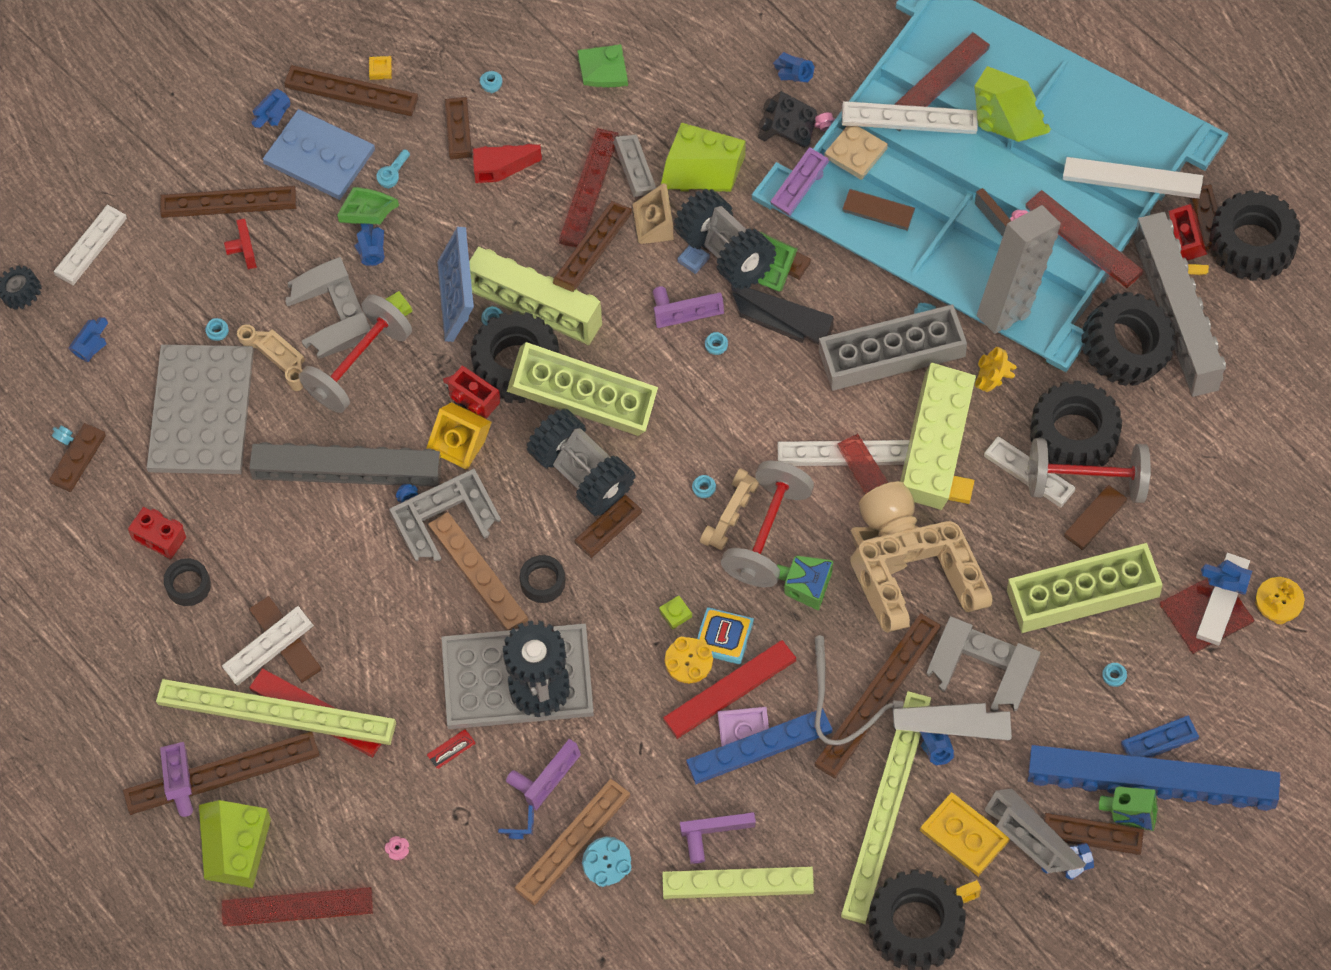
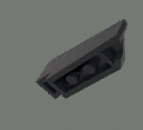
[731,285,834,345]

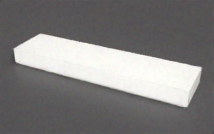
[54,205,127,285]
[984,436,1075,508]
[1196,553,1250,646]
[222,606,314,686]

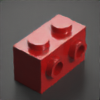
[1168,204,1207,261]
[448,365,500,419]
[128,506,186,560]

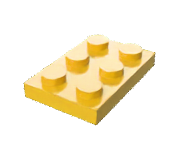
[920,792,1010,877]

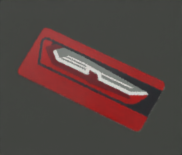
[427,729,476,769]

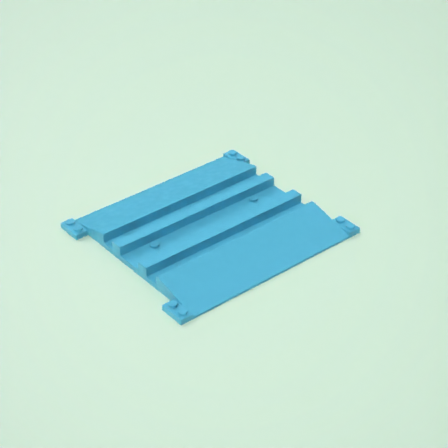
[752,0,1228,372]

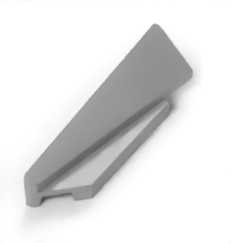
[893,703,1011,740]
[984,789,1086,873]

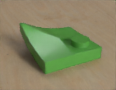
[578,44,628,87]
[337,187,399,224]
[758,231,798,292]

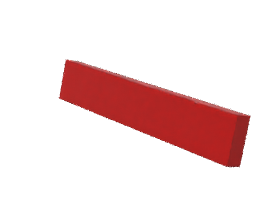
[663,640,796,739]
[249,668,382,758]

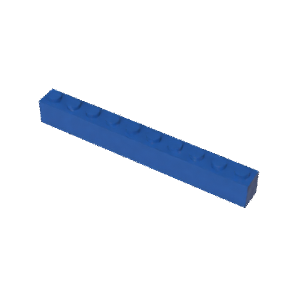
[1027,745,1280,811]

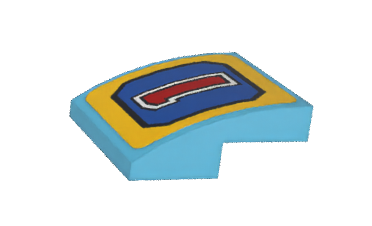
[697,607,754,665]

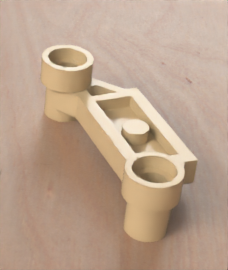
[237,324,305,391]
[700,468,759,551]

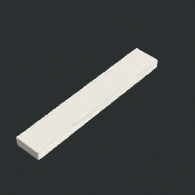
[842,101,977,134]
[1063,157,1203,199]
[778,440,909,466]

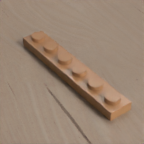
[428,512,528,631]
[515,779,630,906]

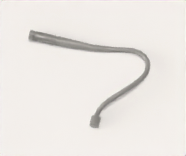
[815,635,903,745]

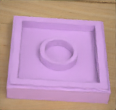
[718,707,769,746]

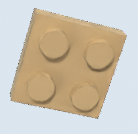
[825,126,888,180]

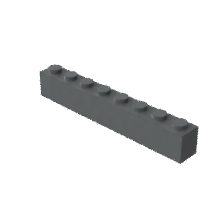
[249,442,442,487]

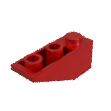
[473,144,542,183]

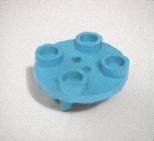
[582,836,631,887]

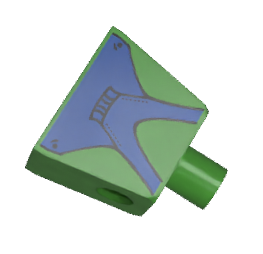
[777,556,833,610]
[1099,787,1158,831]

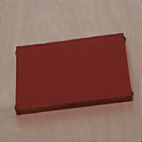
[1159,578,1255,654]

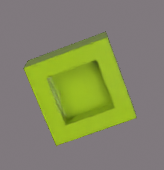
[385,291,412,316]
[659,595,692,630]

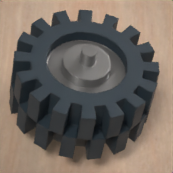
[0,265,42,310]

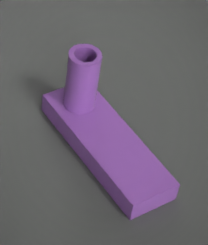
[770,147,829,216]
[653,287,724,328]
[506,739,581,810]
[160,742,193,817]
[680,813,756,864]

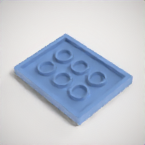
[263,109,375,200]
[437,227,474,342]

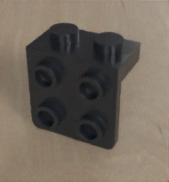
[758,91,817,148]

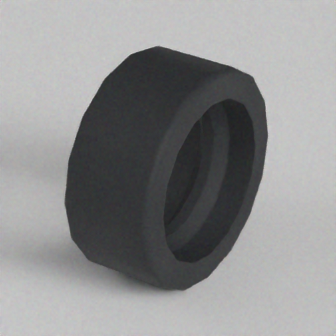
[519,555,565,603]
[164,558,211,606]

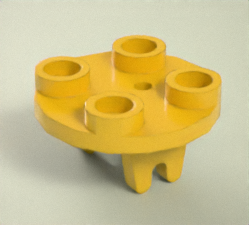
[975,347,1017,392]
[1255,577,1305,624]
[664,637,713,684]

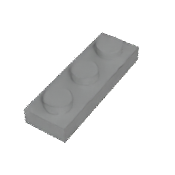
[614,134,656,197]

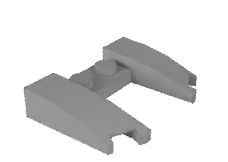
[285,257,371,359]
[389,469,501,561]
[926,616,1041,712]

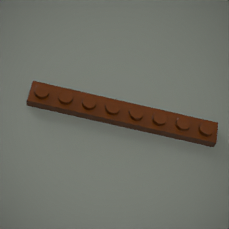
[815,613,941,779]
[123,731,320,815]

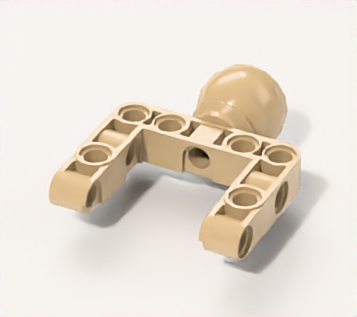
[850,481,992,632]

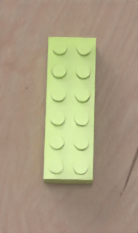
[469,247,602,345]
[507,342,658,436]
[900,362,976,510]
[1007,543,1163,633]

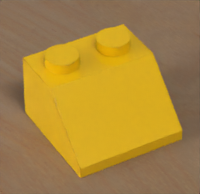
[426,402,492,469]

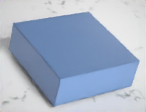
[678,245,710,274]

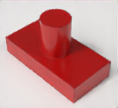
[224,218,257,270]

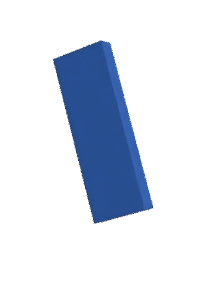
[1121,715,1199,758]

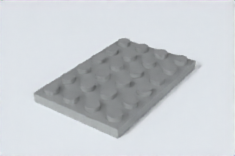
[147,345,254,474]
[442,624,594,729]

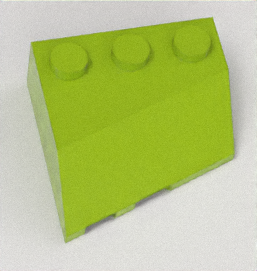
[974,66,1051,142]
[661,123,746,192]
[199,800,271,888]

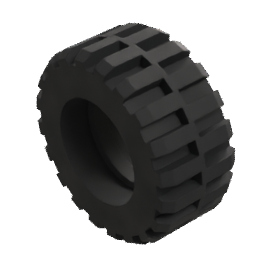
[1209,190,1301,281]
[1081,292,1176,386]
[470,311,560,403]
[1030,381,1122,466]
[868,869,966,970]

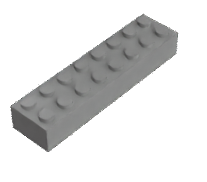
[1134,212,1226,397]

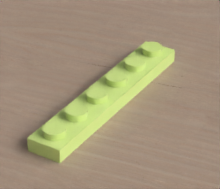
[663,867,814,899]

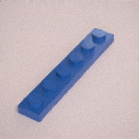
[686,708,832,785]

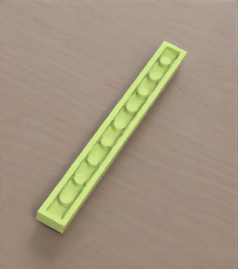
[156,679,396,745]
[841,691,931,924]

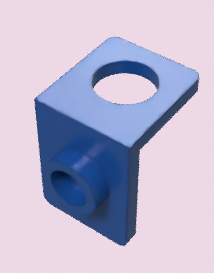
[498,805,534,839]

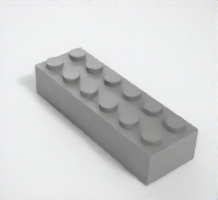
[976,205,1061,334]
[819,304,967,391]

